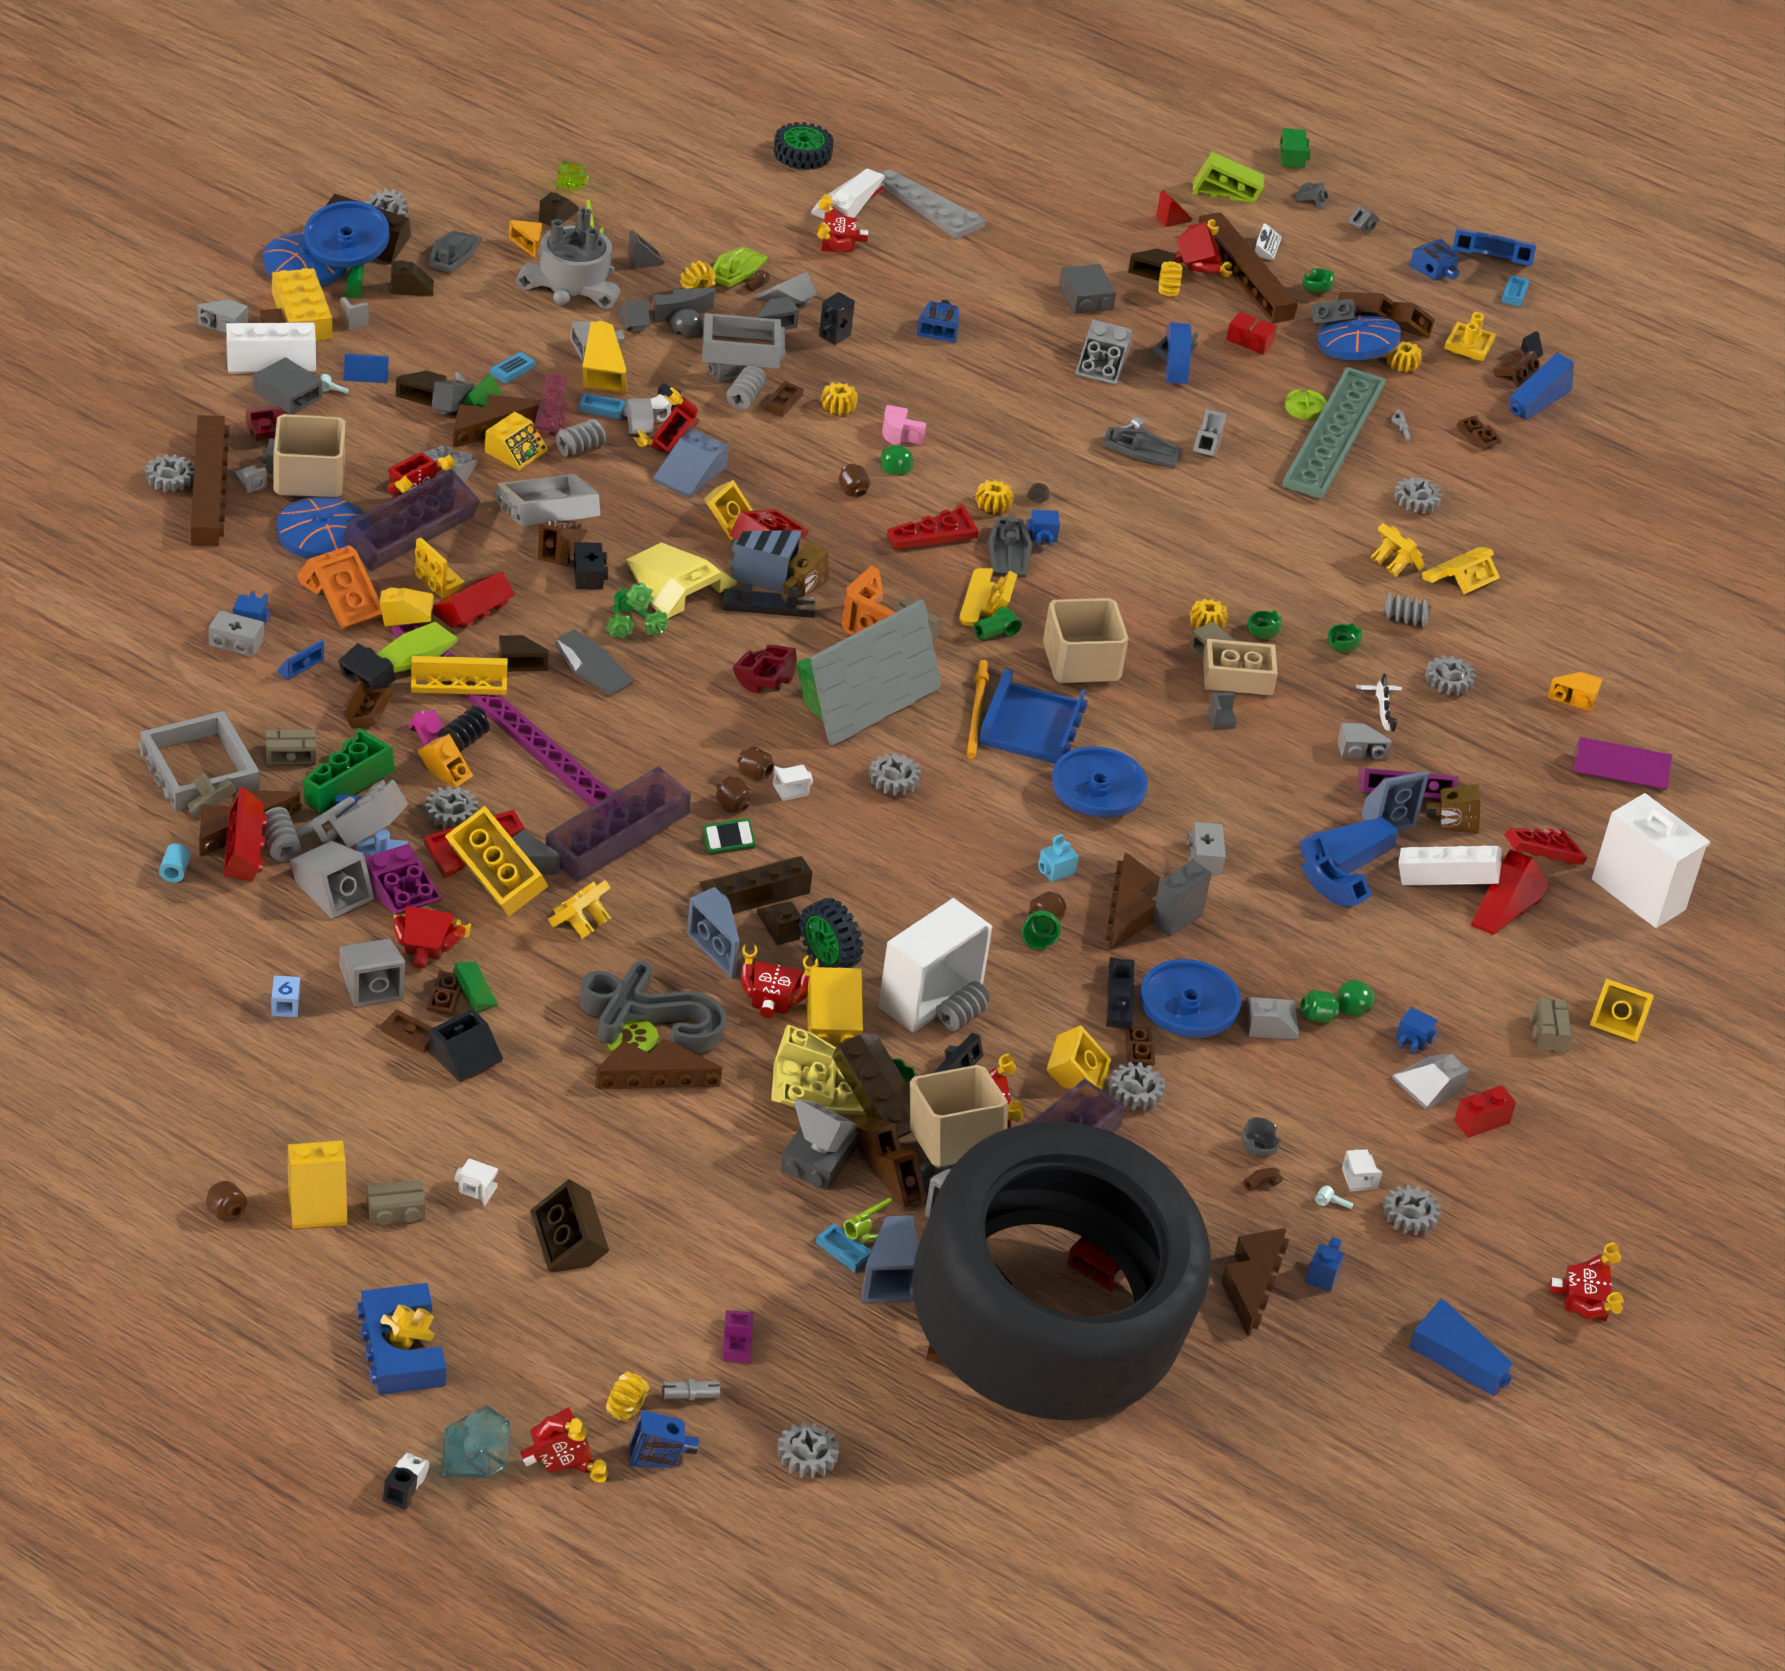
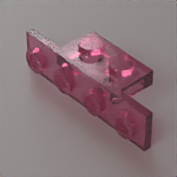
[534,374,568,436]

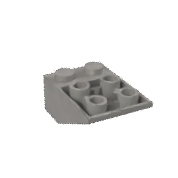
[1075,319,1133,385]
[423,445,479,493]

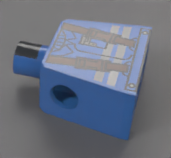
[1409,239,1460,280]
[917,300,959,343]
[629,1410,699,1468]

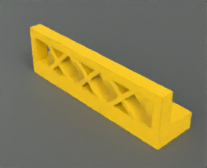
[411,656,507,695]

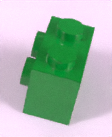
[1279,128,1311,168]

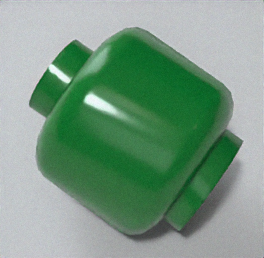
[1300,989,1339,1024]

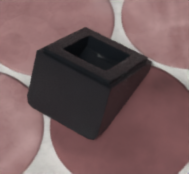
[1521,331,1543,358]

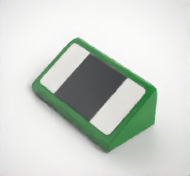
[702,818,756,854]

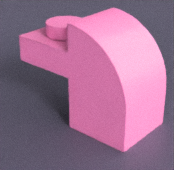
[882,405,926,445]

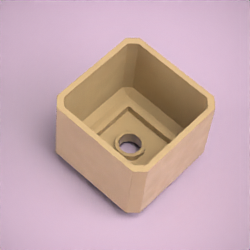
[274,414,346,498]
[1043,598,1129,683]
[910,1065,1008,1168]

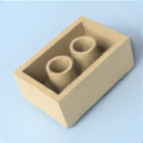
[1203,639,1278,695]

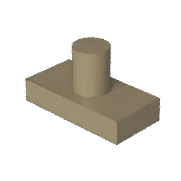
[186,774,237,817]

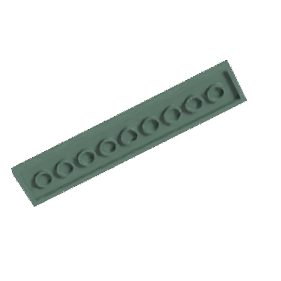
[1282,367,1387,499]

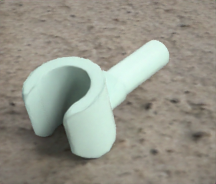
[320,374,349,394]
[1315,1186,1354,1209]

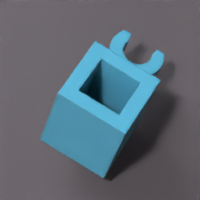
[1038,834,1079,882]

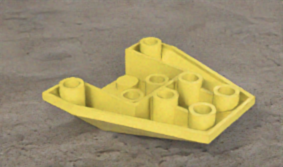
[626,542,737,619]
[771,1025,866,1115]

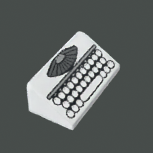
[1255,223,1282,261]

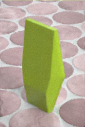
[712,246,768,288]
[376,622,458,673]

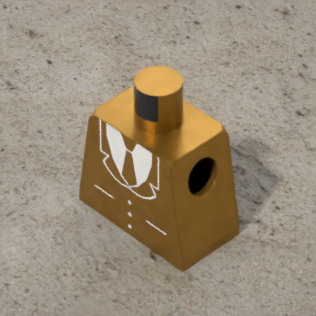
[782,540,829,596]
[1426,784,1480,834]

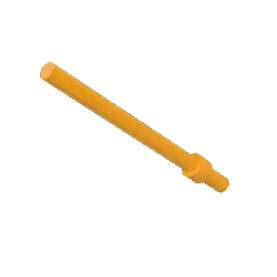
[966,660,989,759]

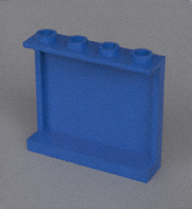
[979,669,1088,764]

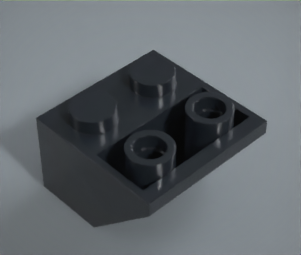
[429,1008,503,1082]

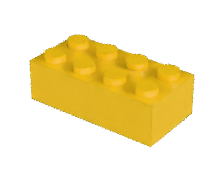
[272,268,332,341]
[445,806,548,917]

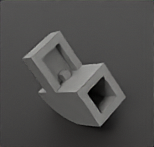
[624,398,654,434]
[1193,409,1228,456]

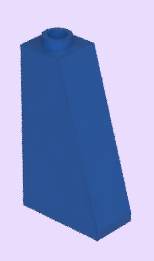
[1510,352,1574,420]
[1301,817,1399,874]
[1409,1298,1513,1396]

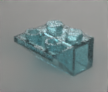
[441,1405,510,1478]

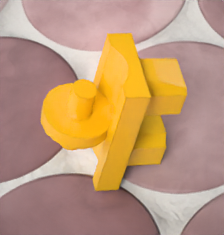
[380,1304,435,1350]

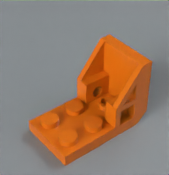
[296,545,382,630]
[842,565,896,635]

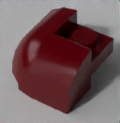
[245,406,288,441]
[733,645,797,694]

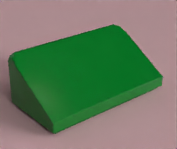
[344,264,364,298]
[462,373,502,407]
[453,962,498,1012]

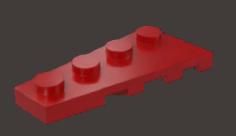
[887,504,979,550]
[424,809,524,879]
[1504,828,1587,865]

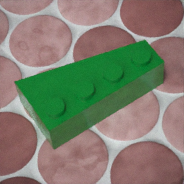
[303,728,395,814]

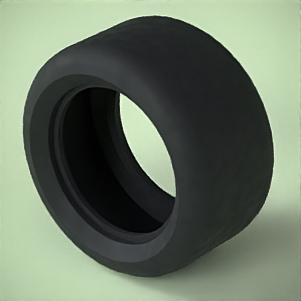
[913,1121,1211,1420]

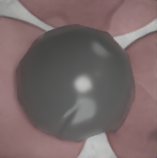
[670,308,704,338]
[1241,1117,1281,1158]

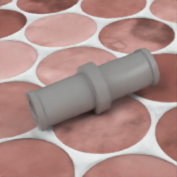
[661,1379,720,1401]

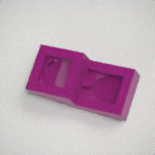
[723,1310,754,1363]

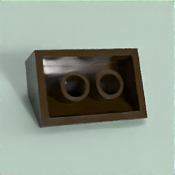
[530,1179,609,1272]

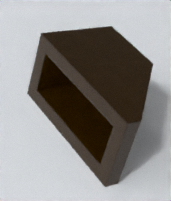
[539,192,579,227]
[1128,249,1176,281]
[391,260,434,296]
[396,370,447,407]
[498,635,549,672]
[757,902,801,945]

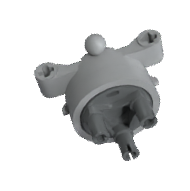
[516,208,621,310]

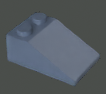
[653,429,729,498]
[1361,771,1429,830]
[687,887,740,979]

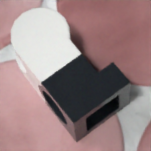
[650,383,681,423]
[383,1453,429,1510]

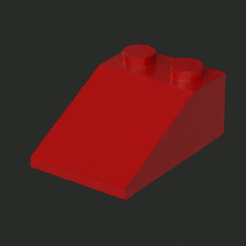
[729,509,809,540]

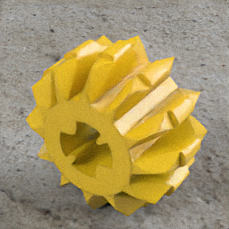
[680,260,716,289]
[1158,261,1182,297]
[1387,340,1422,373]
[821,382,858,416]
[975,479,1013,515]
[1189,598,1228,629]
[606,1371,649,1422]

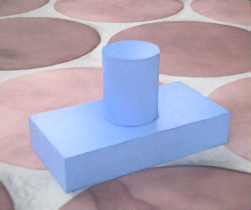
[356,829,408,858]

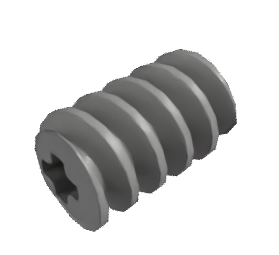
[726,366,767,411]
[556,419,606,457]
[1383,592,1432,628]
[262,807,302,862]
[936,981,989,1032]

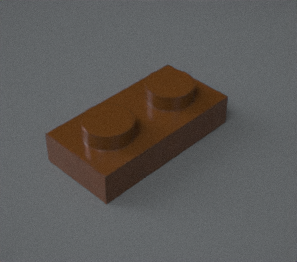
[764,381,804,417]
[381,1009,433,1053]

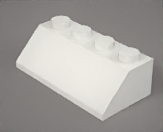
[226,323,316,374]
[1399,846,1502,885]

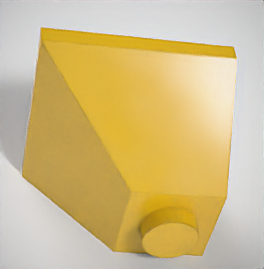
[704,480,753,540]
[380,588,434,627]

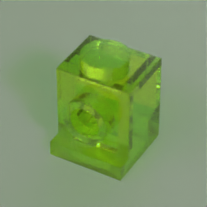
[557,161,589,190]

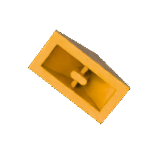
[509,220,542,258]

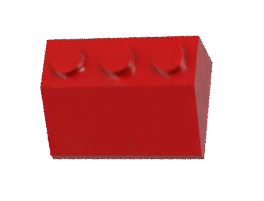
[432,570,515,628]
[223,787,267,881]

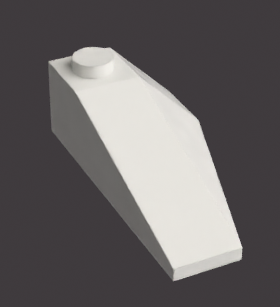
[811,169,885,219]

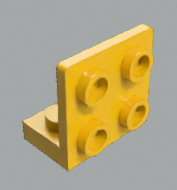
[414,537,465,599]

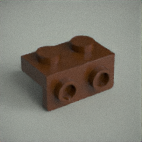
[1493,349,1540,387]
[342,680,392,728]

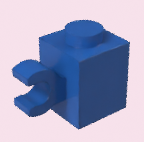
[1026,510,1060,546]
[233,591,270,623]
[1396,1007,1438,1054]
[1306,1237,1345,1292]

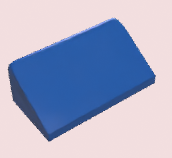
[344,354,389,383]
[277,640,324,680]

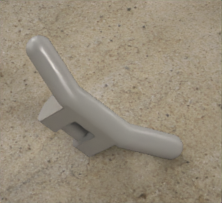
[295,797,355,844]

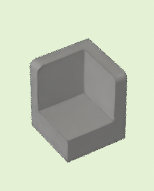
[340,297,369,330]

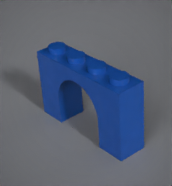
[1452,227,1536,266]
[356,1283,446,1395]

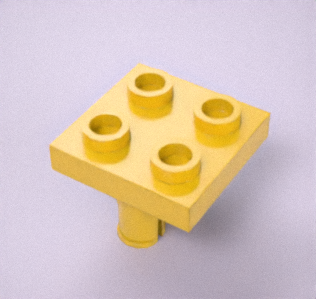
[1444,312,1496,362]
[1370,523,1425,577]
[548,880,612,939]

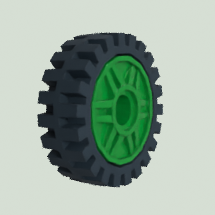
[774,122,833,170]
[799,898,864,968]

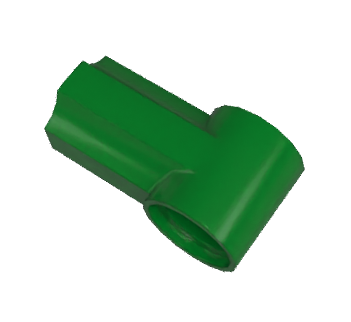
[973,606,1022,640]

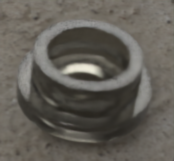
[1028,483,1050,503]

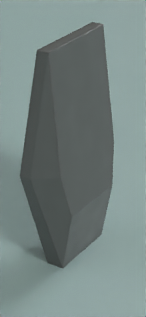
[429,230,482,273]
[1102,427,1181,469]
[988,515,1033,577]
[555,629,634,696]

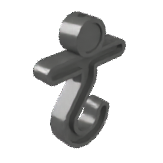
[578,961,727,1053]

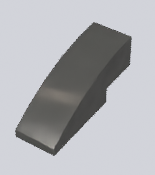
[652,288,715,322]

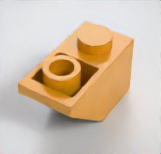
[1547,672,1603,712]
[417,734,473,788]

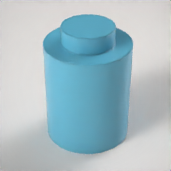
[159,843,191,882]

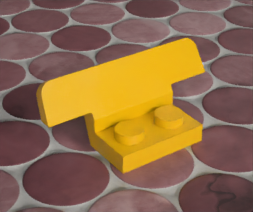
[1422,547,1500,594]
[959,568,1017,627]

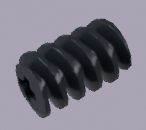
[438,705,490,753]

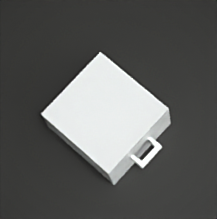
[1592,793,1710,928]
[878,898,993,1033]

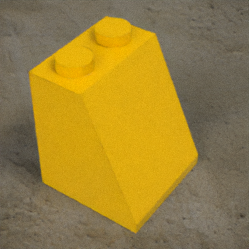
[582,321,627,394]
[806,967,863,1047]
[288,1140,347,1229]

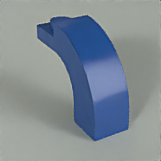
[1165,322,1192,384]
[1299,832,1372,906]

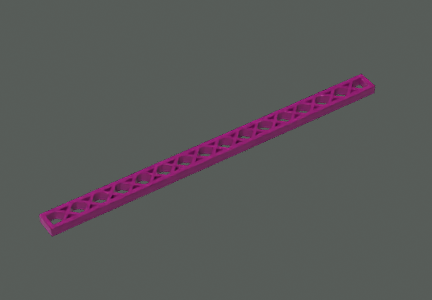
[392,623,649,841]

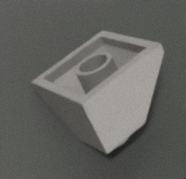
[754,272,817,307]
[1245,997,1299,1040]
[1392,1054,1469,1110]
[794,1099,857,1154]

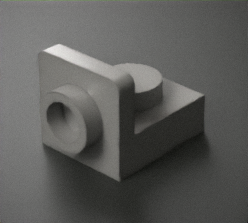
[708,363,743,384]
[234,465,267,493]

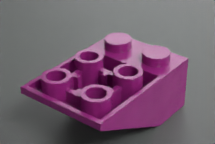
[365,843,442,915]

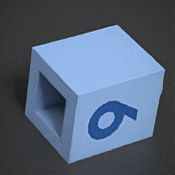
[271,976,300,1017]

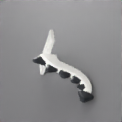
[1356,674,1402,732]

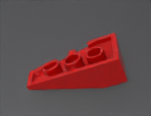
[1471,849,1549,935]

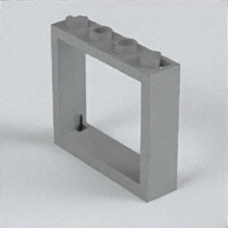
[702,313,785,368]
[494,474,600,526]
[138,711,260,811]

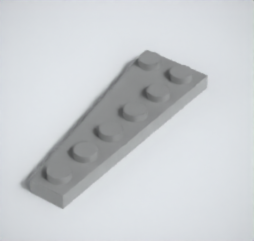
[881,169,986,239]

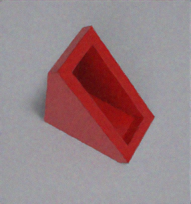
[1156,190,1193,227]

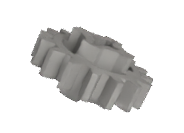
[364,188,409,217]
[145,454,194,493]
[1394,476,1442,514]
[1425,655,1476,696]
[869,752,921,796]
[425,786,479,829]
[1109,1062,1166,1111]
[1383,1185,1441,1236]
[777,1422,839,1479]

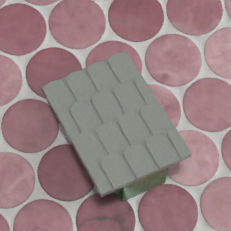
[796,599,941,746]

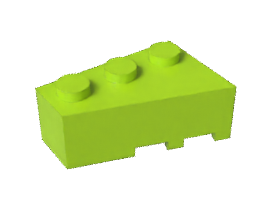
[1192,151,1264,203]

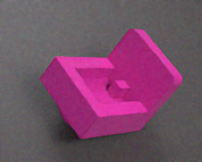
[408,709,444,746]

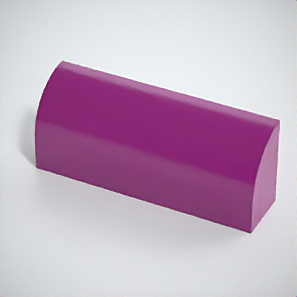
[1573,737,1672,790]
[1358,768,1459,798]

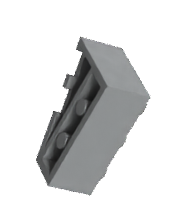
[332,779,408,848]

